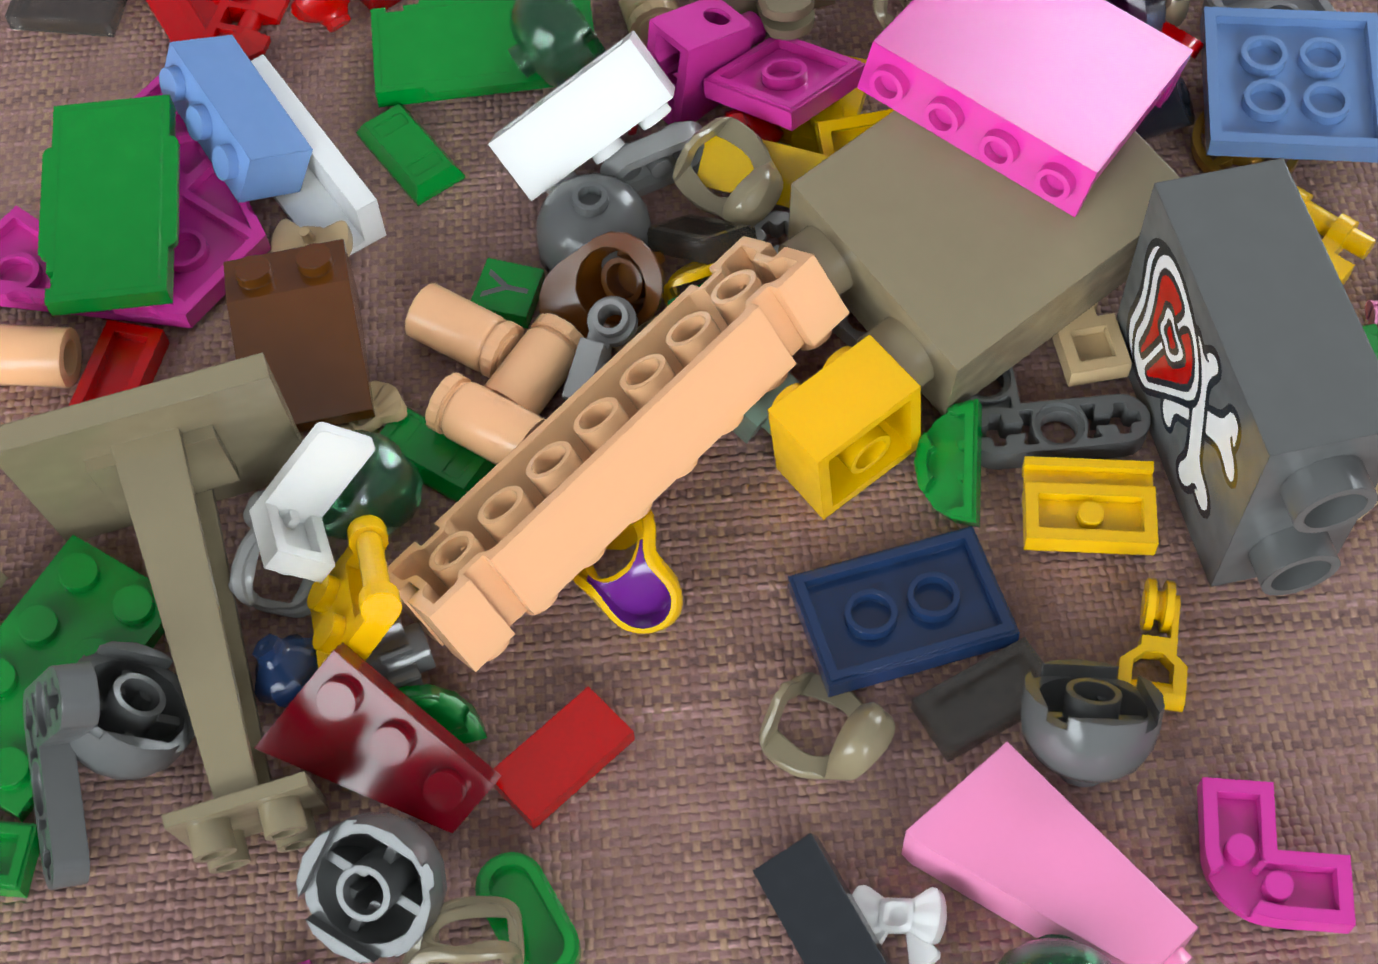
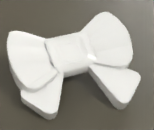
[852,885,947,964]

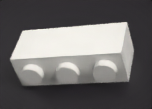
[488,30,675,201]

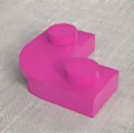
[1197,777,1356,934]

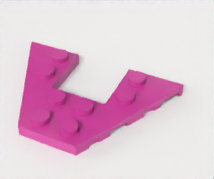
[0,75,271,328]

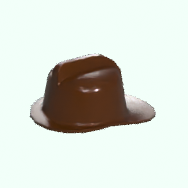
[539,231,666,339]

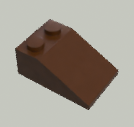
[223,239,375,432]

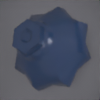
[252,633,318,708]

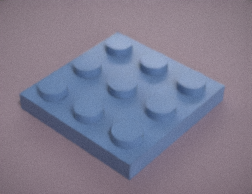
[1200,6,1378,163]

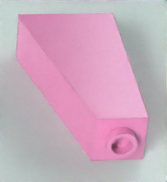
[901,742,1198,964]

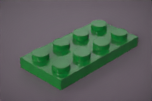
[0,534,165,823]

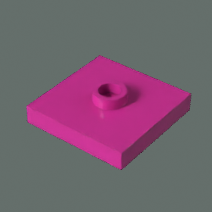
[703,37,865,131]

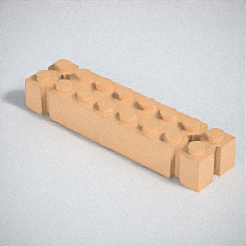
[387,236,849,672]

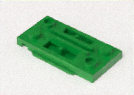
[370,0,598,108]
[38,94,180,316]

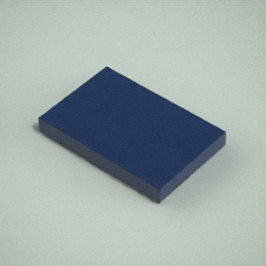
[788,526,1020,697]

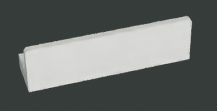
[251,54,387,255]

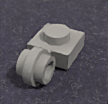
[562,296,638,401]

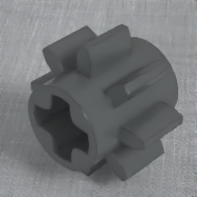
[366,618,436,689]

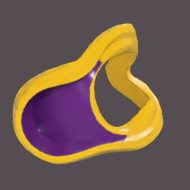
[572,509,683,634]

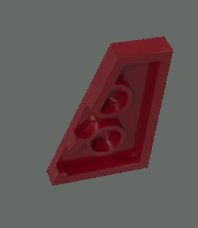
[254,642,501,834]

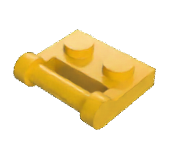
[307,515,402,668]

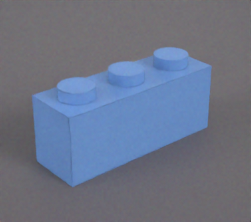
[159,35,313,203]

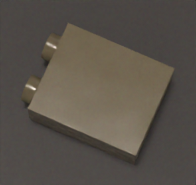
[778,110,1180,416]

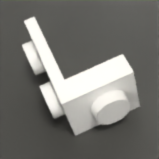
[249,422,375,583]

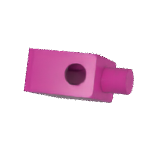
[647,0,766,125]

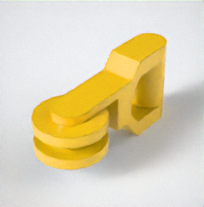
[1116,578,1188,713]

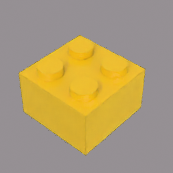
[767,334,921,520]

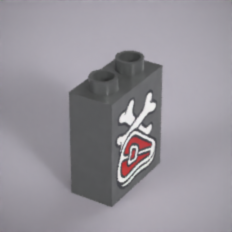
[1116,158,1378,596]

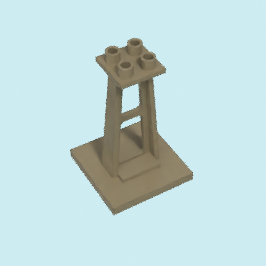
[0,352,330,874]

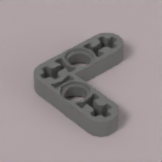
[966,367,1151,470]
[23,661,100,890]

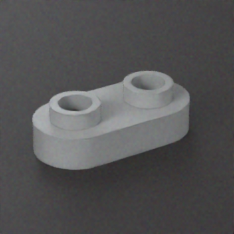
[600,121,705,196]

